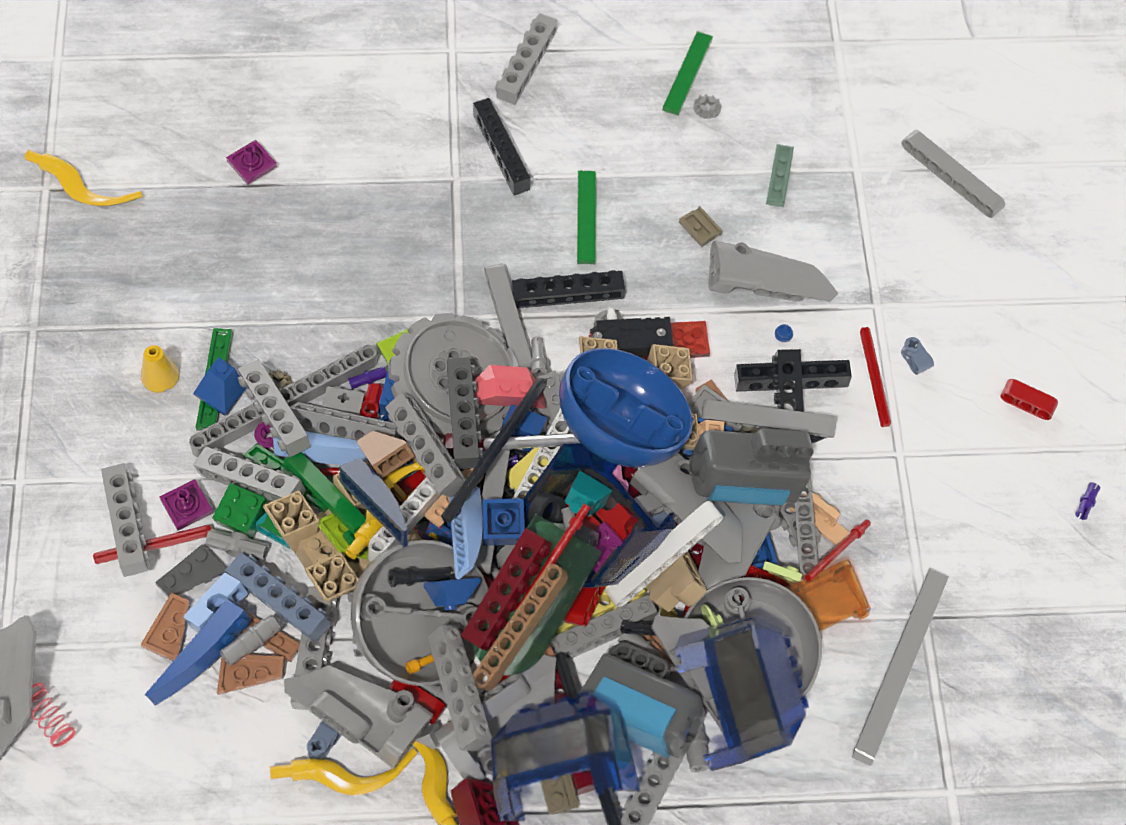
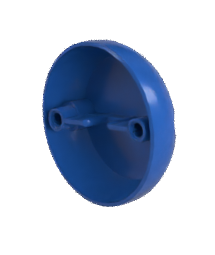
[559,348,693,468]

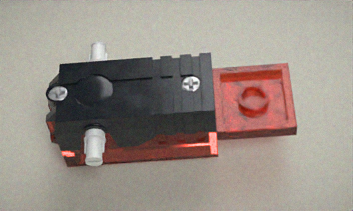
[588,308,710,361]

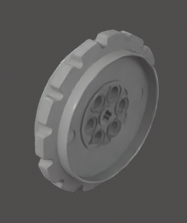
[388,313,519,439]

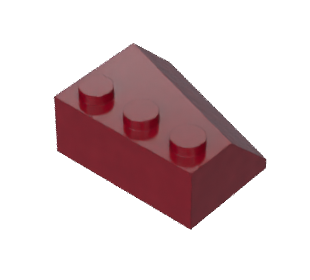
[450,777,519,825]

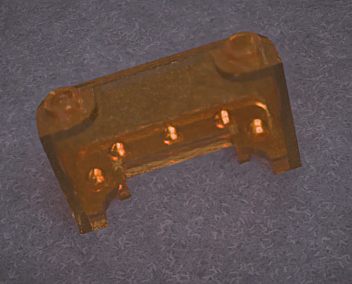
[787,560,871,632]

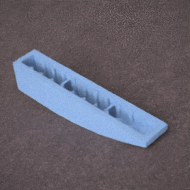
[273,431,372,466]
[449,486,483,580]

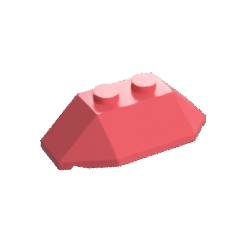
[473,365,546,409]

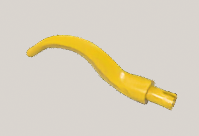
[25,149,142,206]
[346,463,424,559]
[413,740,458,825]
[270,748,418,795]

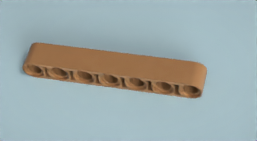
[473,564,569,691]

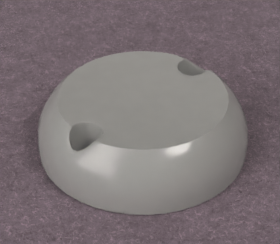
[350,540,489,685]
[684,577,822,722]

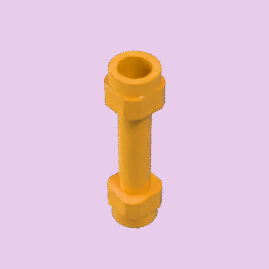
[405,654,434,674]

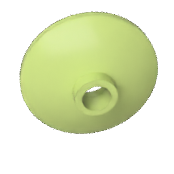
[701,604,724,637]

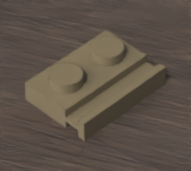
[679,206,722,247]
[538,766,579,815]

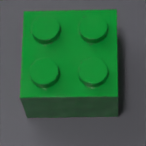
[212,483,269,539]

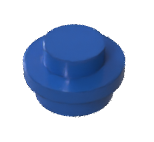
[774,324,793,342]

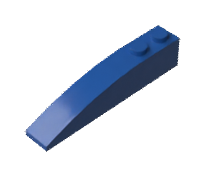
[144,599,251,706]

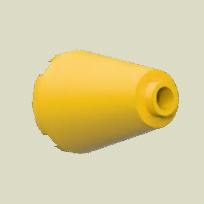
[140,345,179,393]

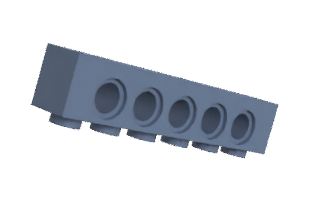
[225,552,331,643]

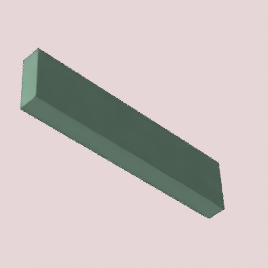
[766,144,794,207]

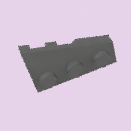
[155,544,227,597]

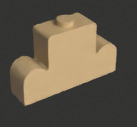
[647,551,707,612]

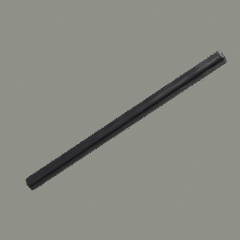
[441,378,546,523]
[555,652,620,825]

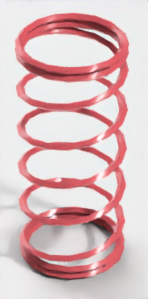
[31,683,76,747]

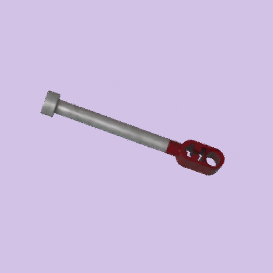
[442,433,587,459]

